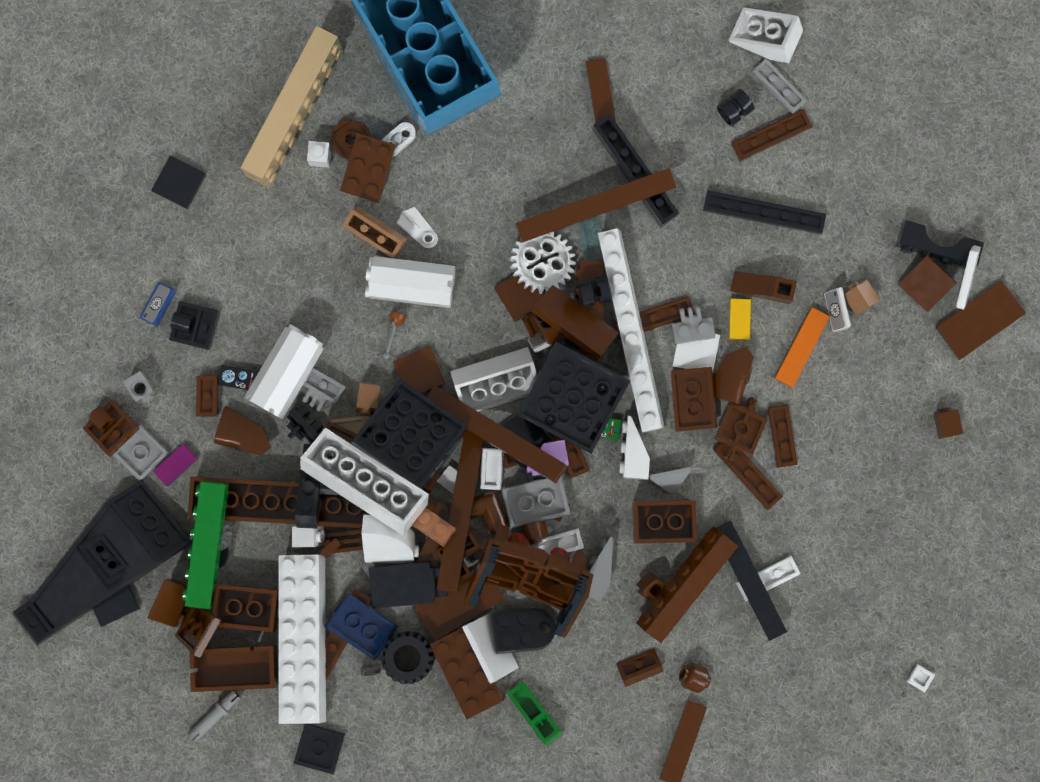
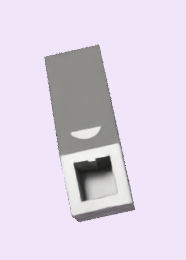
[587,536,613,602]

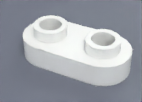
[382,122,416,157]

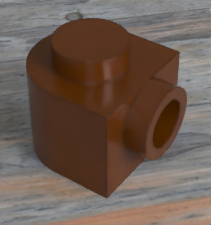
[522,521,549,545]
[636,573,665,600]

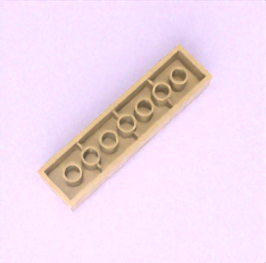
[241,26,343,187]

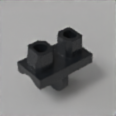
[286,405,323,444]

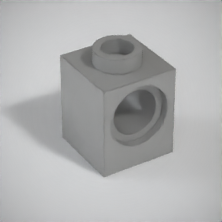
[123,371,157,404]

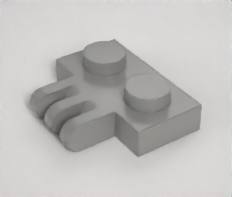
[671,306,715,345]
[302,368,347,412]

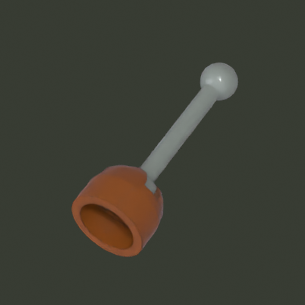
[382,311,407,360]

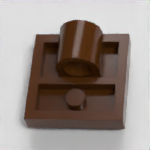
[83,400,140,457]

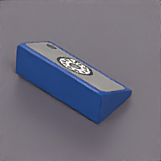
[139,282,176,327]

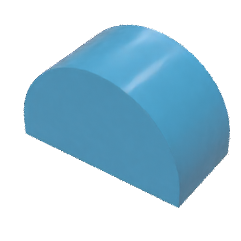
[351,0,501,136]

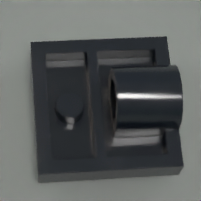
[169,301,220,351]

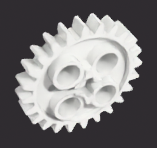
[510,232,576,294]

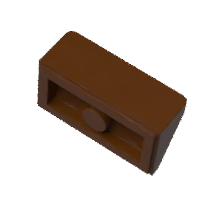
[616,649,663,687]

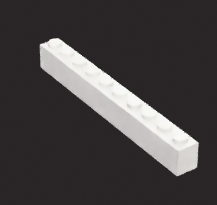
[598,228,665,432]

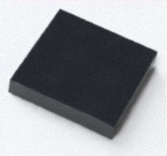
[151,156,206,210]
[294,723,345,775]

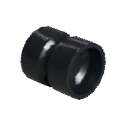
[716,89,755,127]
[578,275,612,307]

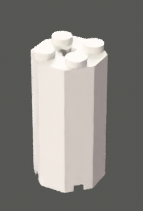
[365,256,455,308]
[244,324,324,419]

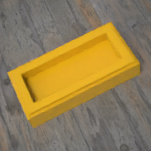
[729,299,751,340]

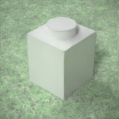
[307,141,331,168]
[292,526,325,547]

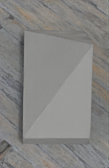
[649,467,691,495]

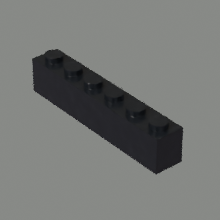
[592,114,680,228]

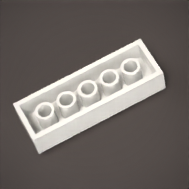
[300,428,429,536]

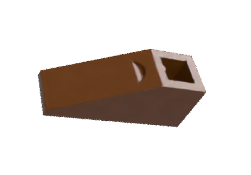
[730,272,797,304]

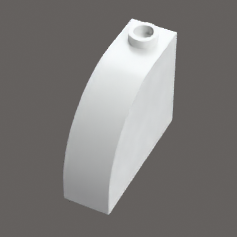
[362,515,419,564]

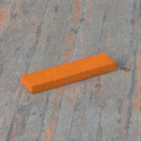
[774,307,830,388]

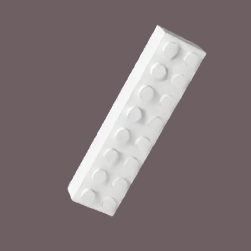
[279,555,326,724]

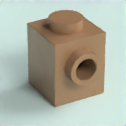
[844,280,880,315]
[354,383,380,416]

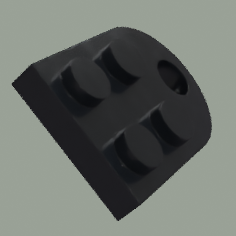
[491,608,555,654]

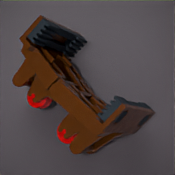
[463,525,594,638]

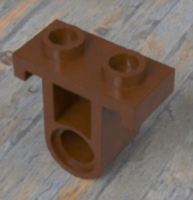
[522,313,564,345]

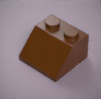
[147,579,187,627]

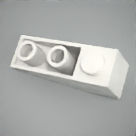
[619,416,650,480]

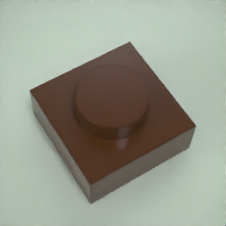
[320,538,343,558]

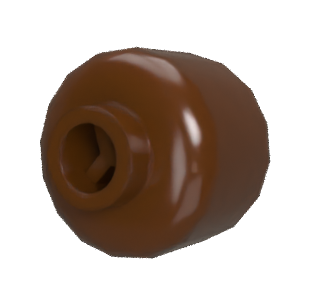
[679,663,711,693]

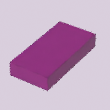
[153,444,198,486]

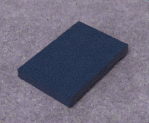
[324,592,398,660]

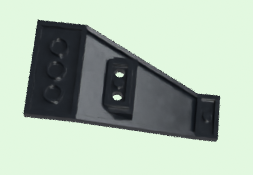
[12,480,192,646]

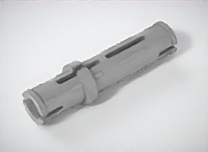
[188,690,242,742]

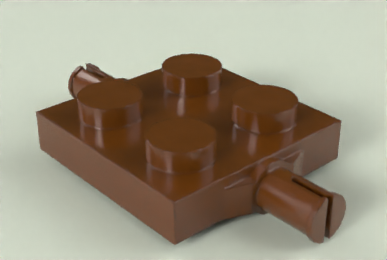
[714,397,767,461]

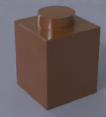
[934,407,964,439]

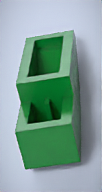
[507,681,563,747]

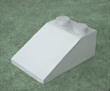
[729,7,803,63]

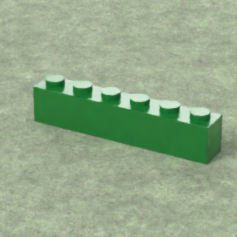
[183,480,229,609]

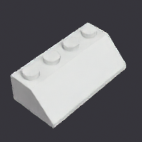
[450,347,537,412]

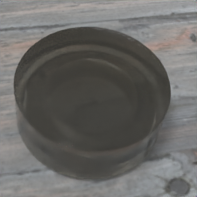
[360,663,381,676]

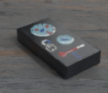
[218,365,259,390]

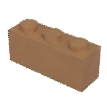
[342,206,409,258]

